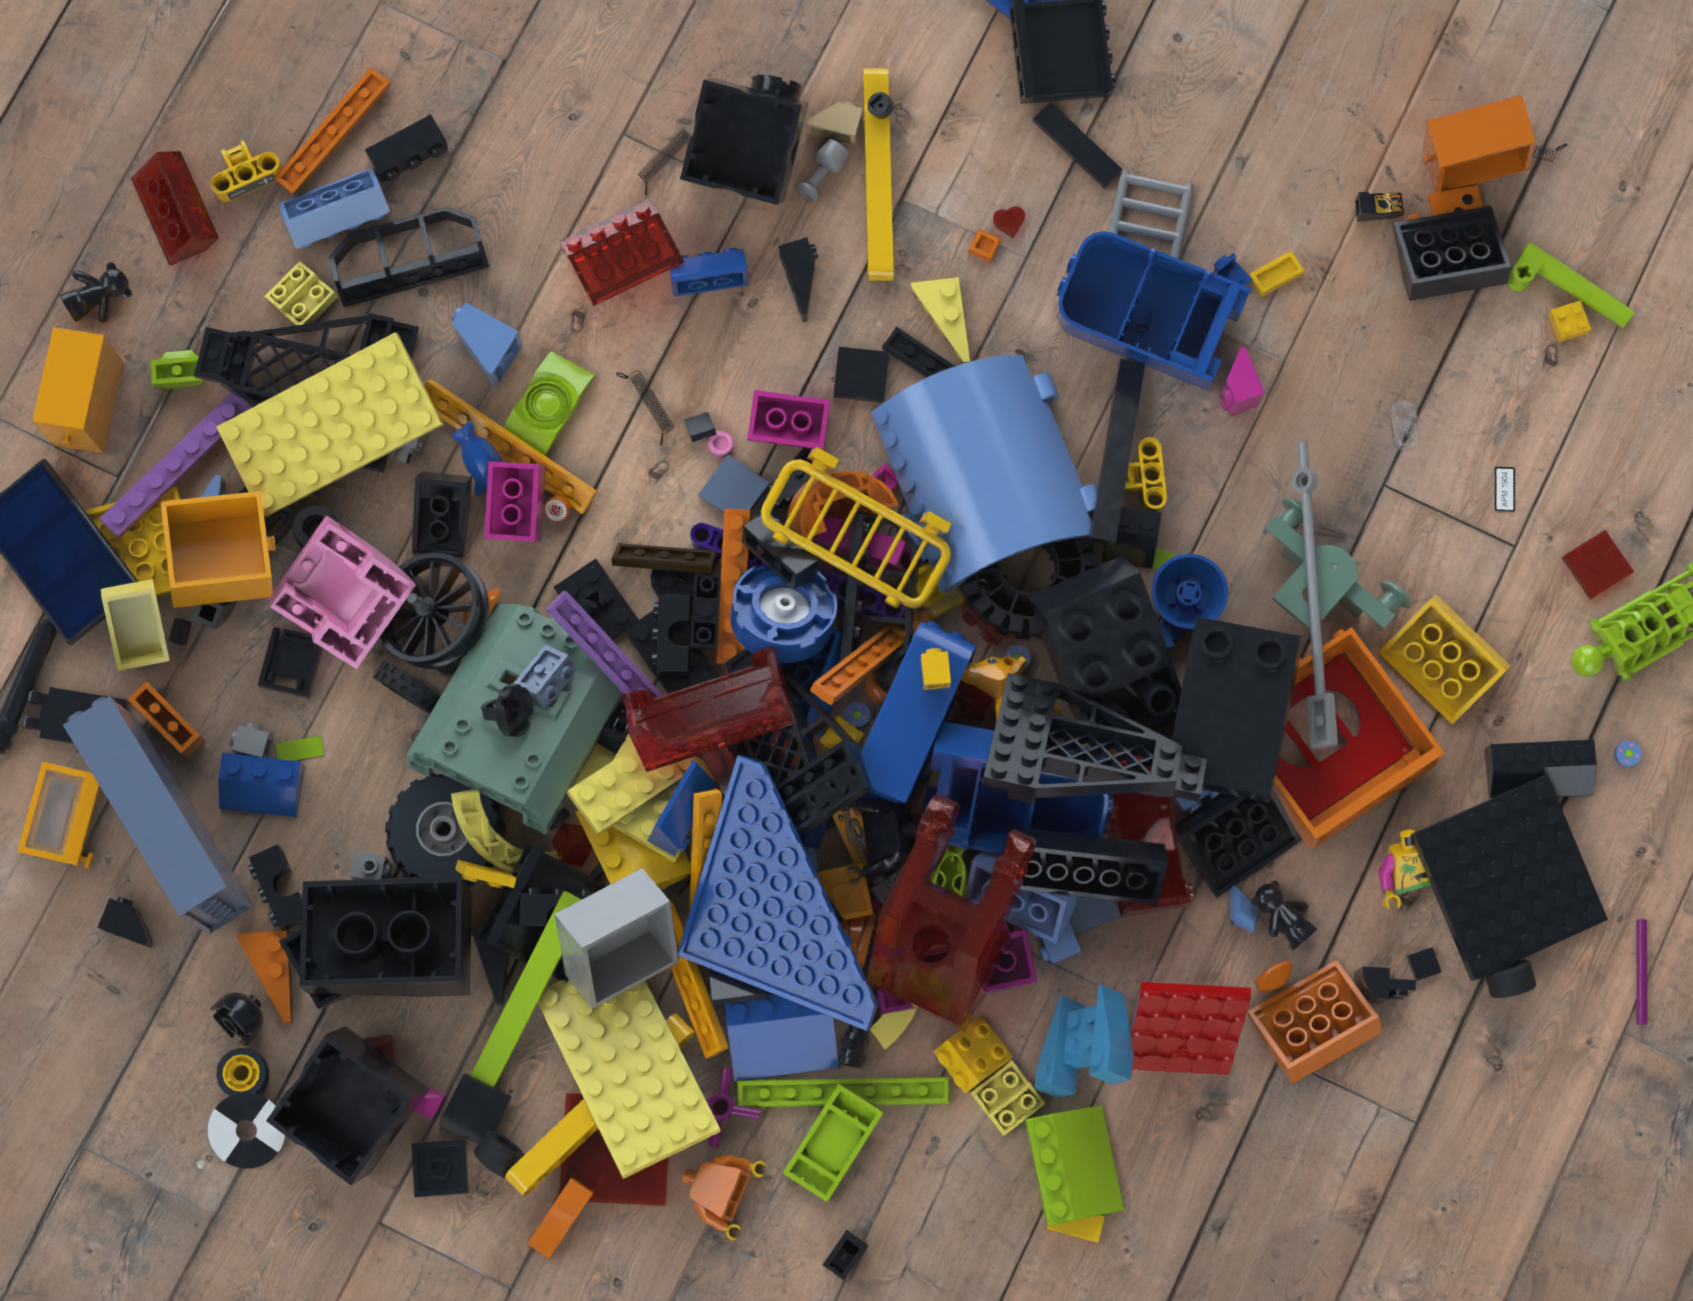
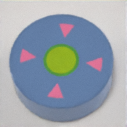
[1005,645,1031,670]
[844,702,870,729]
[1614,741,1642,767]

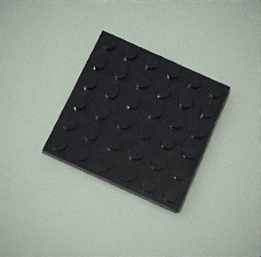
[1410,774,1608,981]

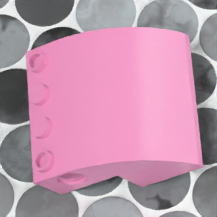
[268,515,416,669]

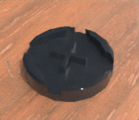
[650,569,695,600]

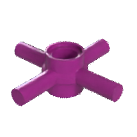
[706,1067,761,1148]

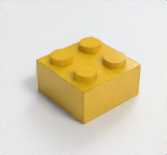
[1548,300,1591,343]
[819,716,864,750]

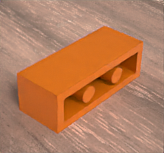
[128,681,206,758]

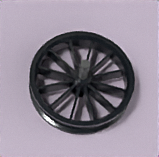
[380,553,489,669]

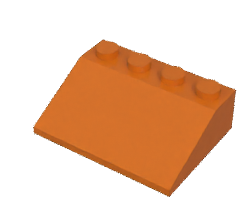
[1247,960,1382,1084]

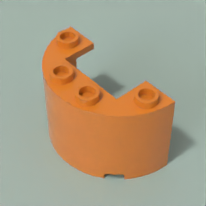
[787,470,899,538]

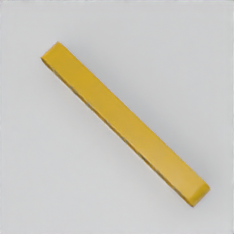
[863,68,894,281]
[505,1013,695,1197]

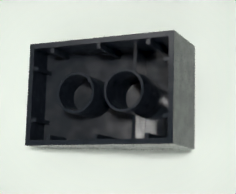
[1172,617,1301,803]
[299,876,472,997]

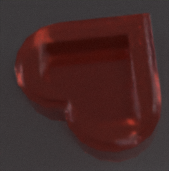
[993,206,1025,239]

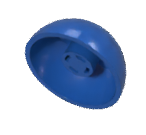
[1151,554,1228,630]

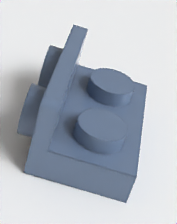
[513,644,577,708]

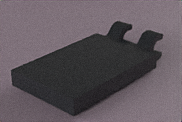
[22,687,128,744]

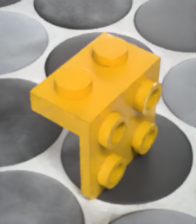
[933,1017,1012,1094]

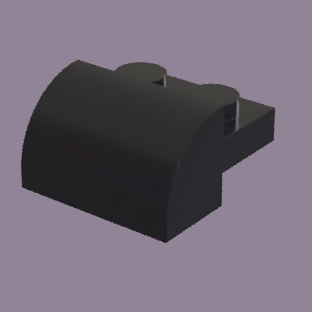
[1354,966,1416,1005]

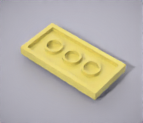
[567,735,683,836]

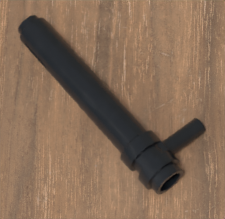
[0,619,58,755]
[839,925,892,1068]

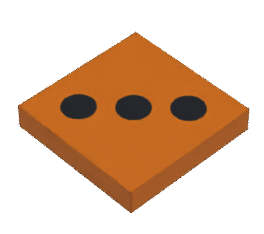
[1427,185,1483,216]

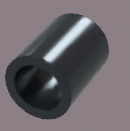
[168,618,192,645]

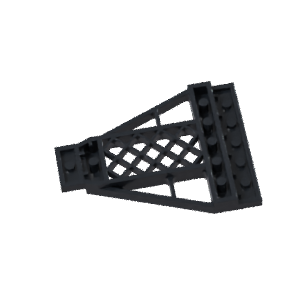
[194,313,419,473]
[725,649,872,837]
[982,673,1207,804]

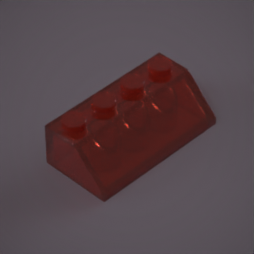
[131,151,219,265]

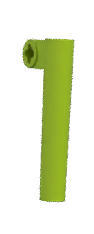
[1507,241,1635,328]

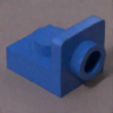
[1213,253,1252,286]

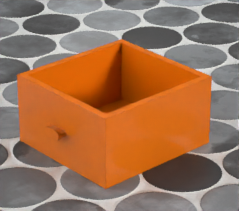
[1423,95,1536,192]

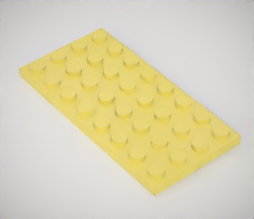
[217,332,444,518]
[538,980,720,1179]

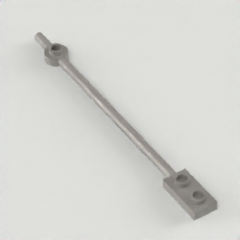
[1292,442,1338,750]

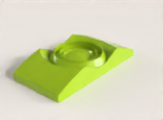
[503,351,595,457]
[783,1083,884,1202]

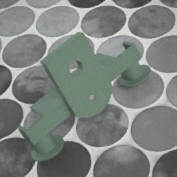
[1263,498,1412,632]

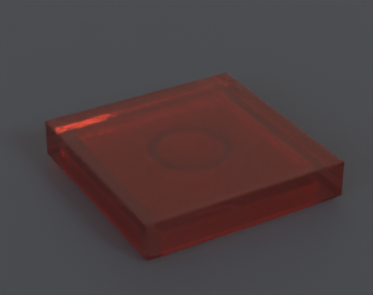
[1562,530,1634,600]

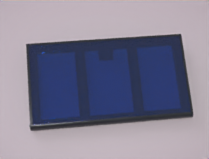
[0,459,139,646]

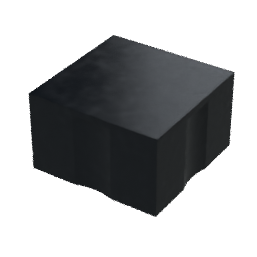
[680,78,809,205]
[266,1026,429,1185]

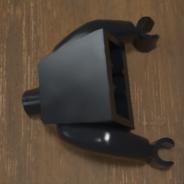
[840,798,924,885]

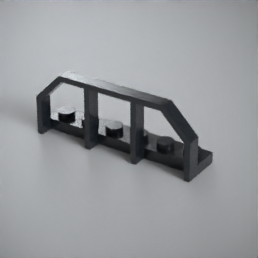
[329,207,490,307]
[840,514,920,675]

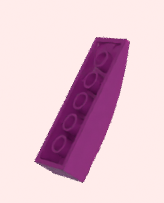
[871,930,1038,1015]

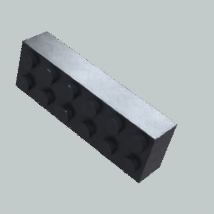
[999,826,1168,905]

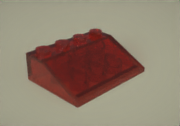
[559,199,685,306]

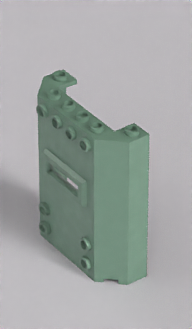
[406,604,624,835]

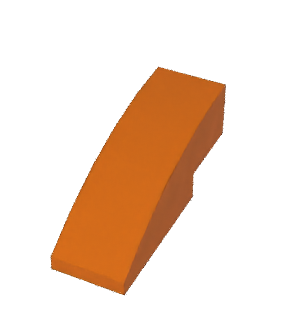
[528,1177,594,1259]

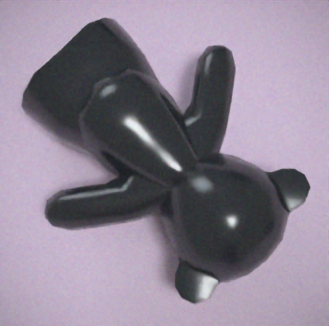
[59,262,132,323]
[1251,880,1318,951]

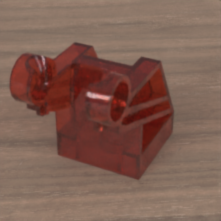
[866,794,1037,1032]

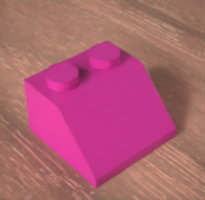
[1219,347,1265,417]

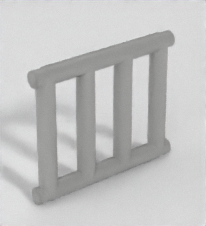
[1109,169,1194,259]

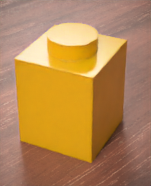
[920,648,951,690]

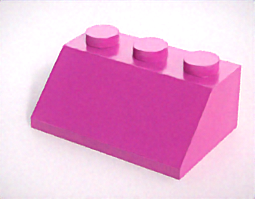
[747,390,830,450]
[484,461,546,542]

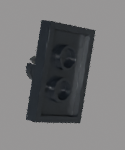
[553,558,639,640]

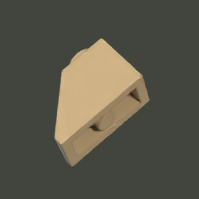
[807,102,863,144]

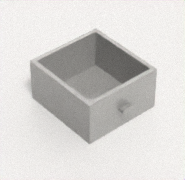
[555,868,678,1009]

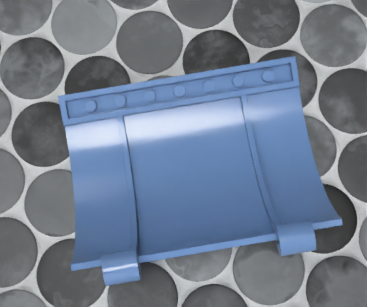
[871,355,1097,593]

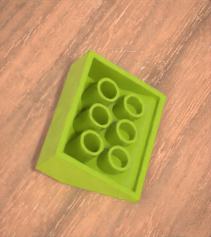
[1024,1105,1124,1226]

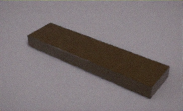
[611,543,718,574]

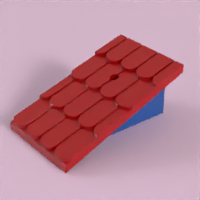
[1130,982,1251,1075]

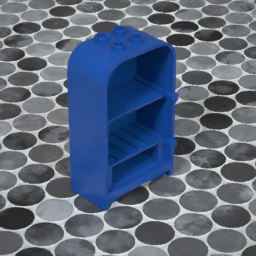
[1057,231,1251,391]
[860,621,977,813]
[918,721,1114,854]

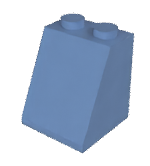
[452,302,523,388]

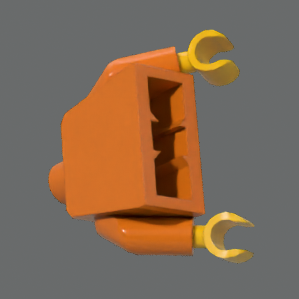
[682,1155,766,1240]

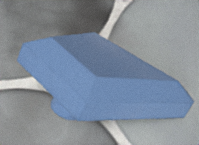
[1230,885,1260,934]

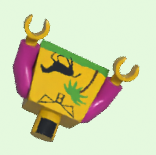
[1378,829,1431,909]

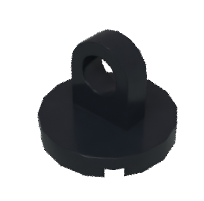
[481,684,533,737]

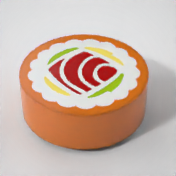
[544,496,571,523]

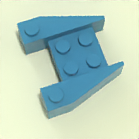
[1034,985,1134,1098]

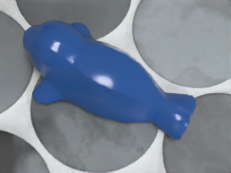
[452,422,504,496]

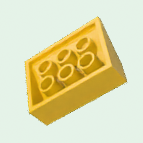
[1378,594,1511,724]
[575,810,691,890]

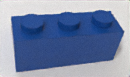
[668,248,749,297]
[218,753,305,818]
[647,760,716,856]

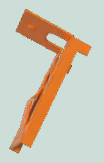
[841,913,876,969]

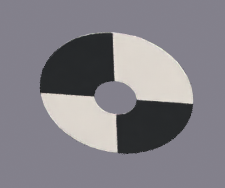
[208,1093,285,1168]

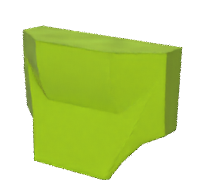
[150,350,205,389]

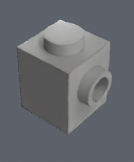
[230,723,273,758]
[349,851,392,880]

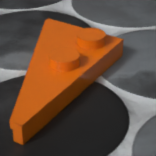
[237,930,292,1023]

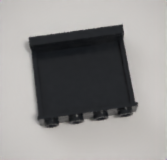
[1009,0,1116,104]
[479,844,609,983]

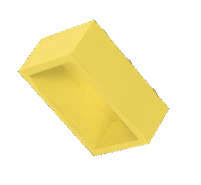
[101,579,170,671]

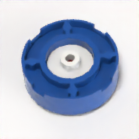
[730,566,837,663]

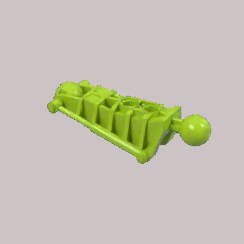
[1570,561,1693,682]

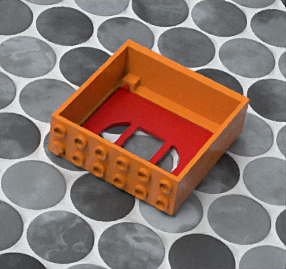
[1273,627,1445,850]

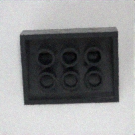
[1393,206,1512,301]
[1170,789,1302,898]

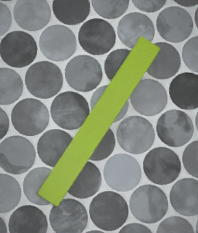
[470,891,581,1088]
[737,1077,950,1108]

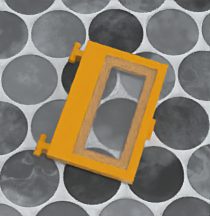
[17,762,100,869]

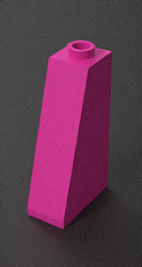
[814,515,912,579]

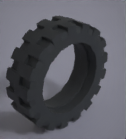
[373,661,440,714]

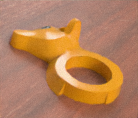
[961,656,1062,719]

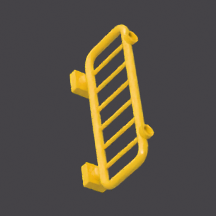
[761,447,951,608]

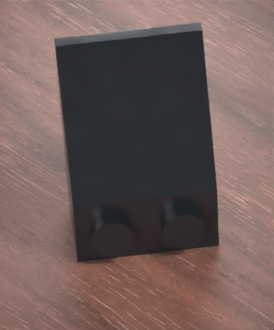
[412,472,472,558]

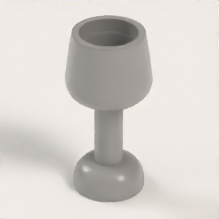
[795,139,850,203]

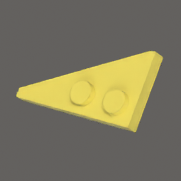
[910,277,970,363]

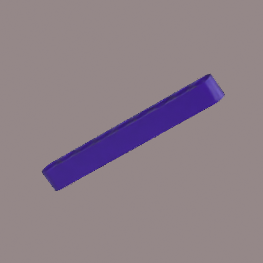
[690,523,905,624]

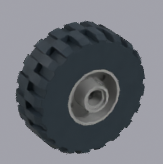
[385,773,506,888]

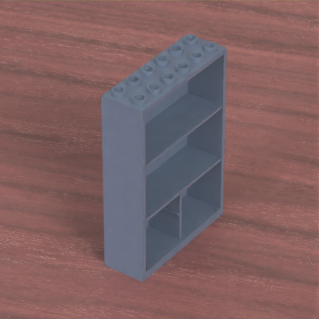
[63,696,254,935]

